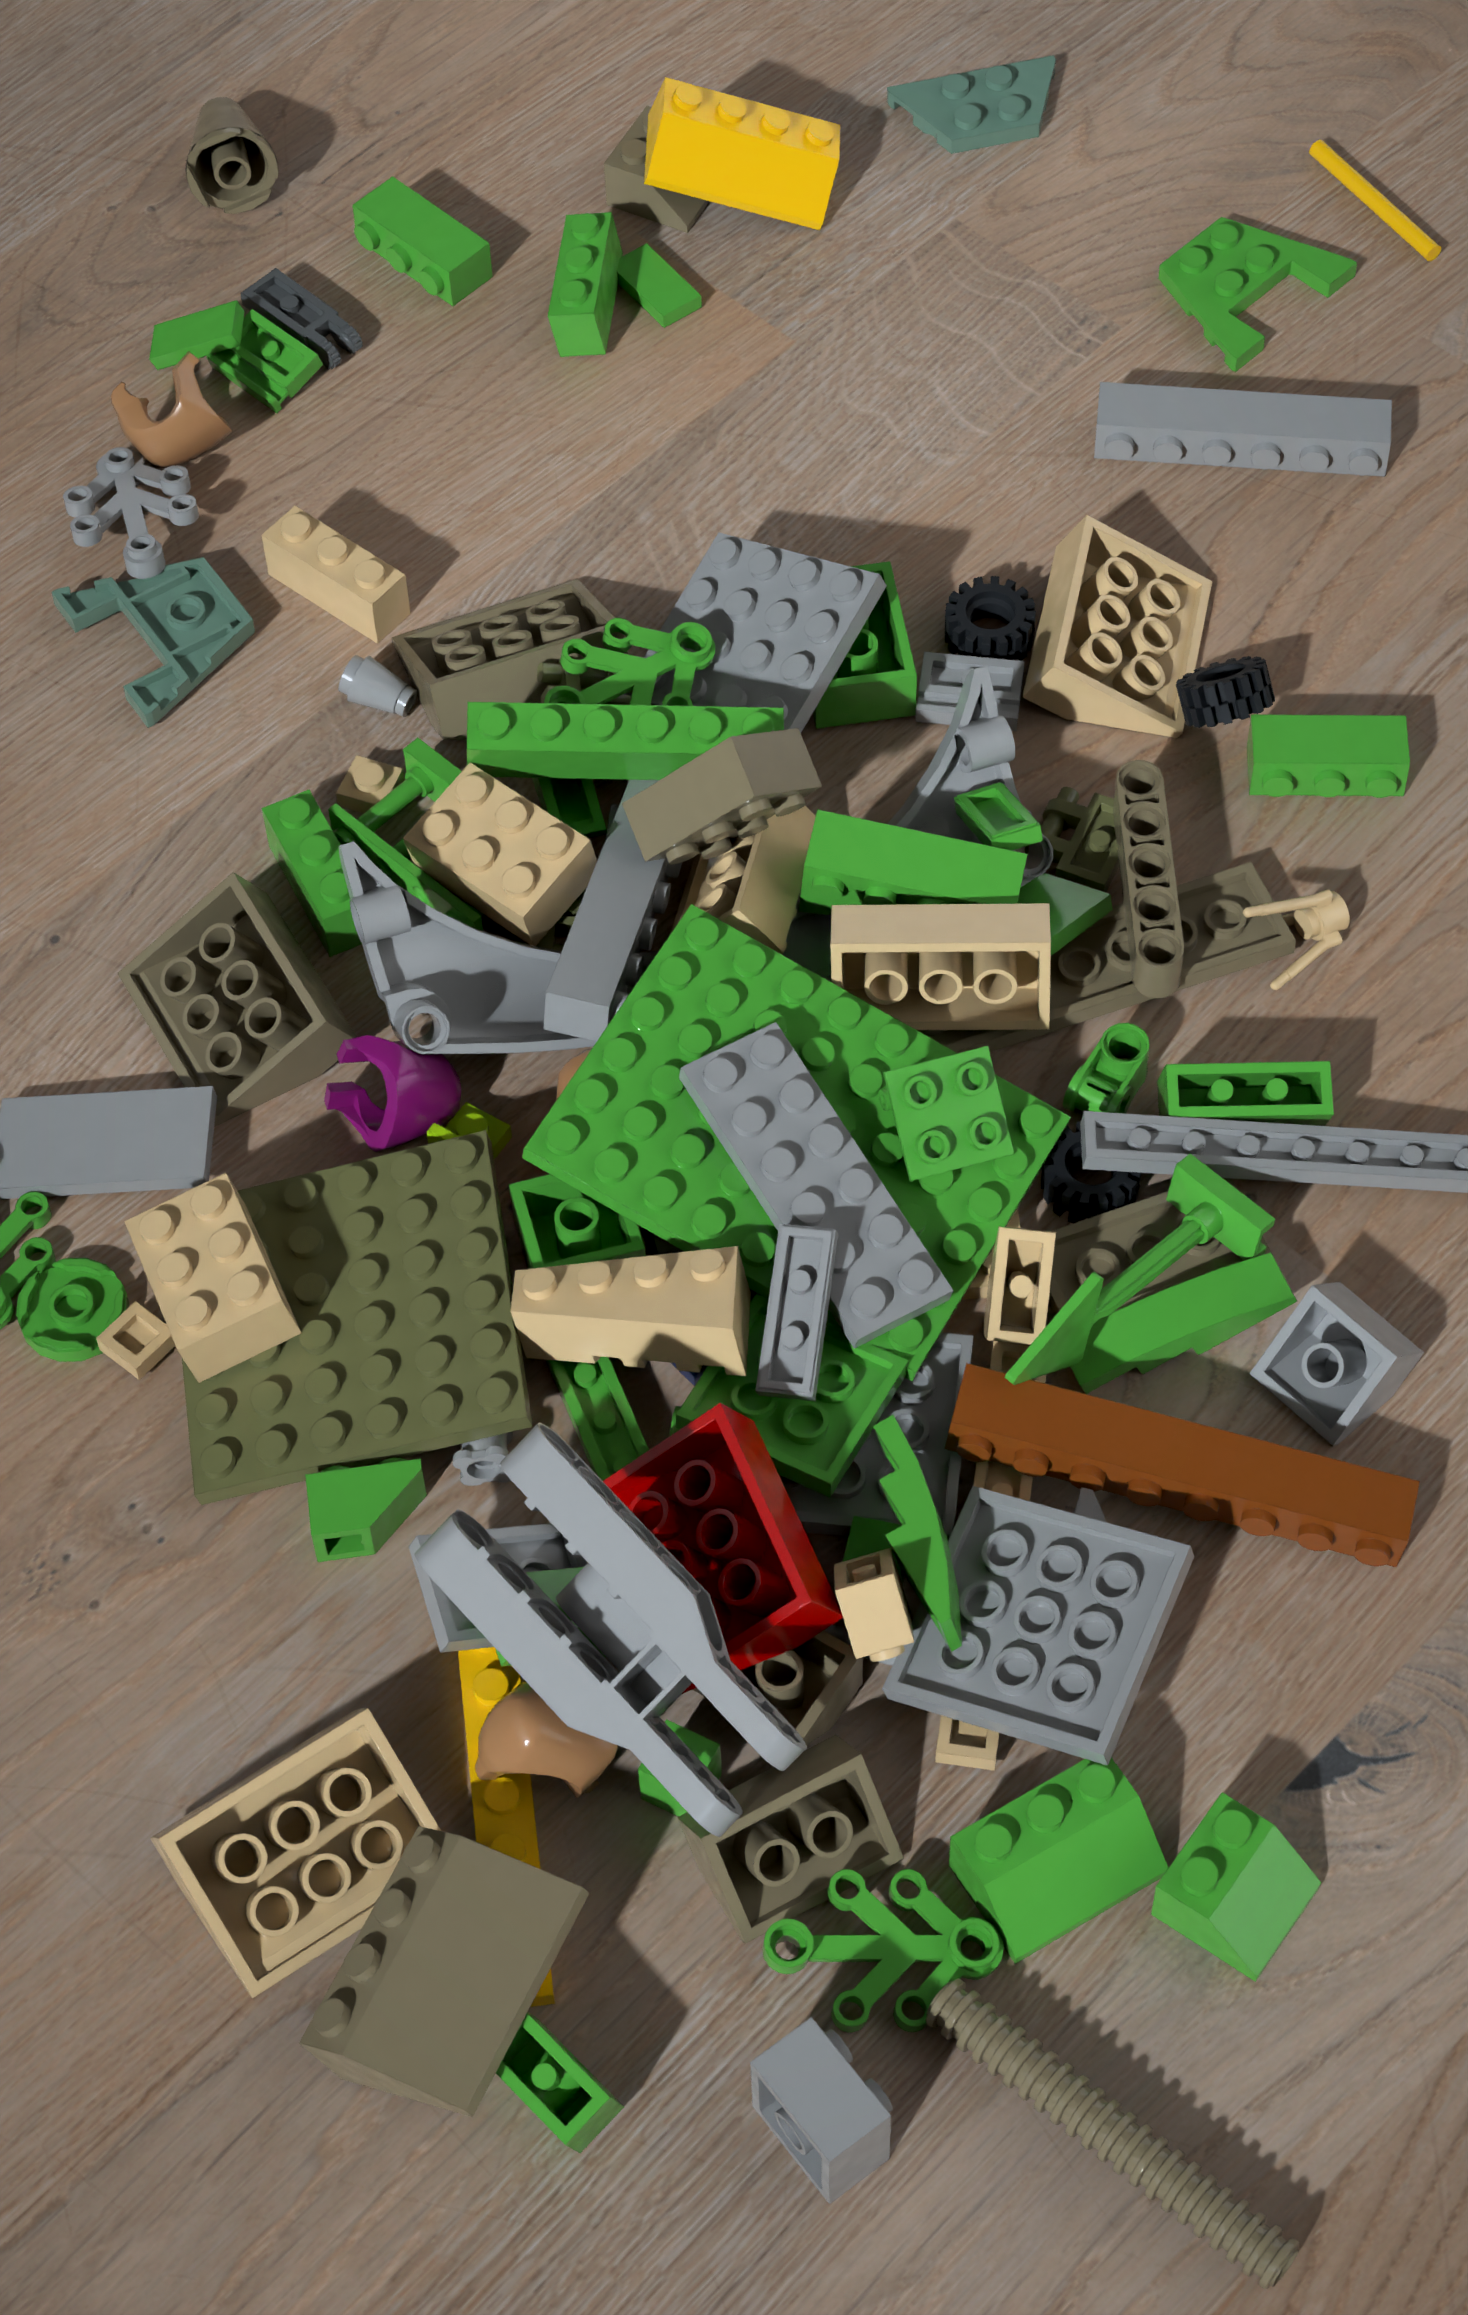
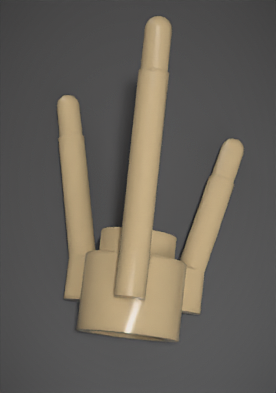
[1243,889,1350,990]

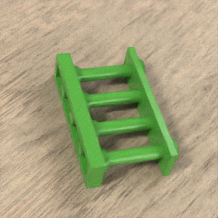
[328,738,484,931]

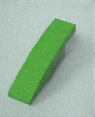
[1070,1253,1297,1394]
[873,1415,962,1651]

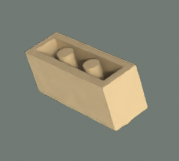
[261,506,411,644]

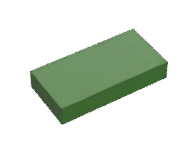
[617,243,702,328]
[149,300,245,370]
[954,782,1043,851]

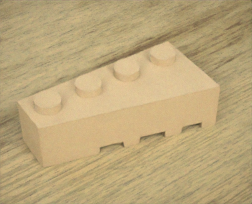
[511,1246,751,1376]

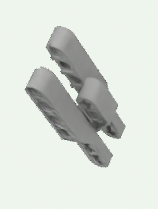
[414,1423,807,1837]

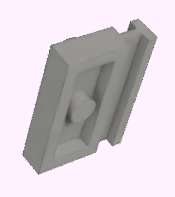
[916,652,1025,731]

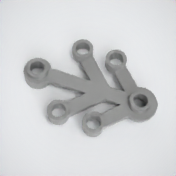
[63,447,199,579]

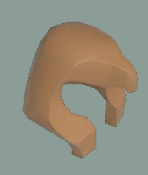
[111,351,233,469]
[475,1680,618,1798]

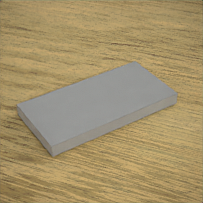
[0,1086,217,1199]

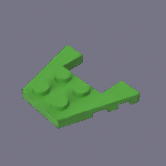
[1158,217,1357,372]

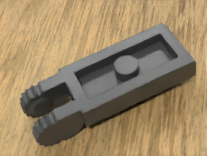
[240,268,363,369]

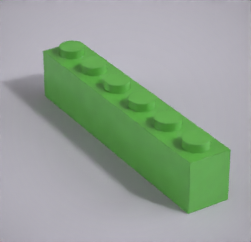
[467,702,784,780]

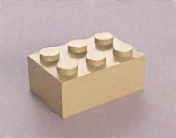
[403,763,597,946]
[124,1173,301,1383]

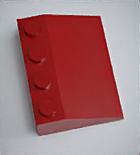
[603,1403,843,1694]

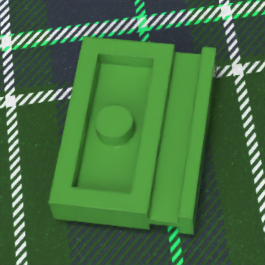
[206,309,323,413]

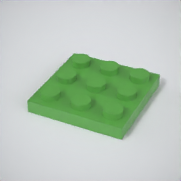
[675,1294,909,1497]

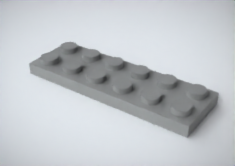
[679,1022,953,1349]

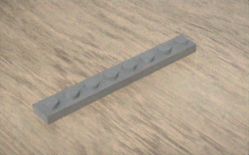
[1080,1111,1468,1193]

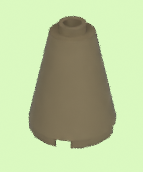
[186,97,279,214]

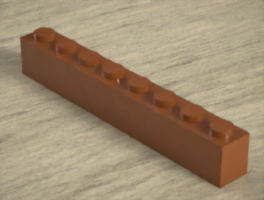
[944,1363,1420,1567]

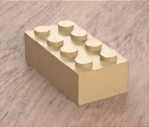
[830,903,1051,1030]

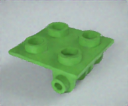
[879,1046,1014,1181]

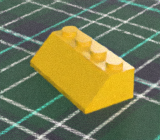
[644,77,840,230]

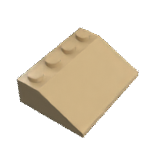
[1022,515,1212,738]
[150,1708,441,1998]

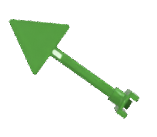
[1005,1153,1276,1385]

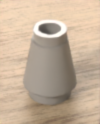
[338,655,418,717]

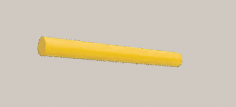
[1309,140,1441,261]

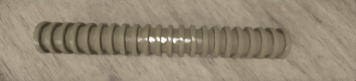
[926,1978,1300,2289]

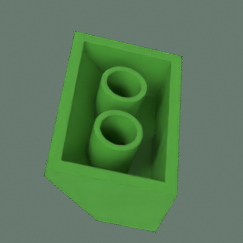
[949,1757,1169,1964]

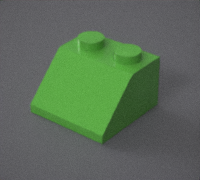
[1151,1792,1321,1982]

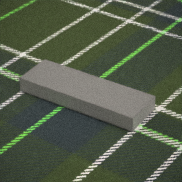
[756,1224,839,1401]

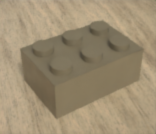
[622,728,822,865]

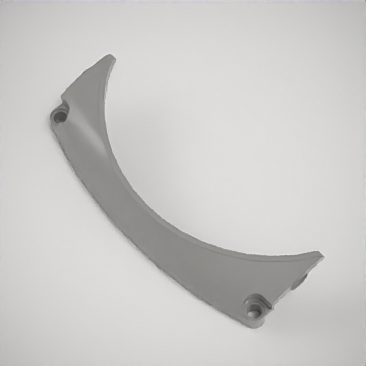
[339,665,1053,1054]

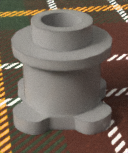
[453,1432,513,1486]

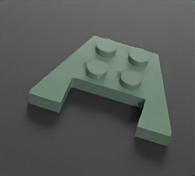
[51,557,255,728]

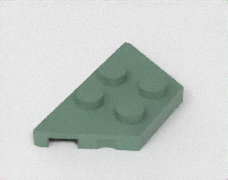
[887,55,1056,154]

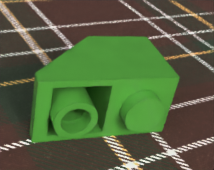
[305,1458,427,1562]

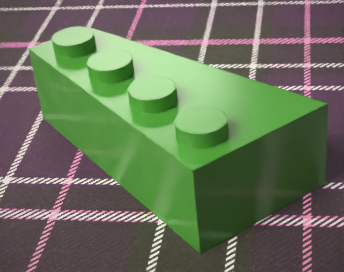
[798,809,1028,915]

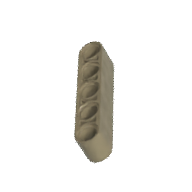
[1113,760,1184,999]

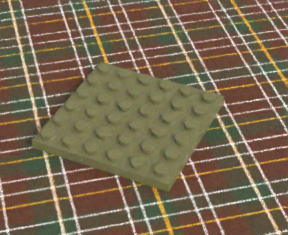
[182,1130,533,1505]

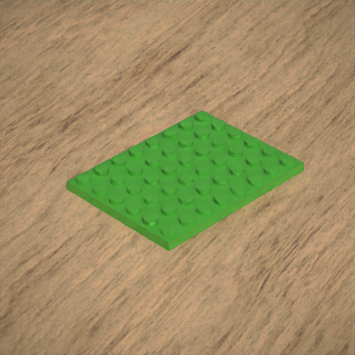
[522,904,1071,1382]

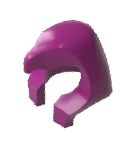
[324,1035,461,1152]

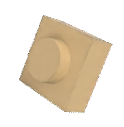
[336,755,405,813]
[96,1301,175,1380]

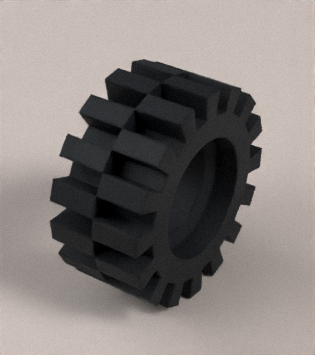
[945,576,1036,661]
[1176,656,1275,728]
[1041,1121,1141,1224]

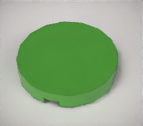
[16,1258,130,1362]

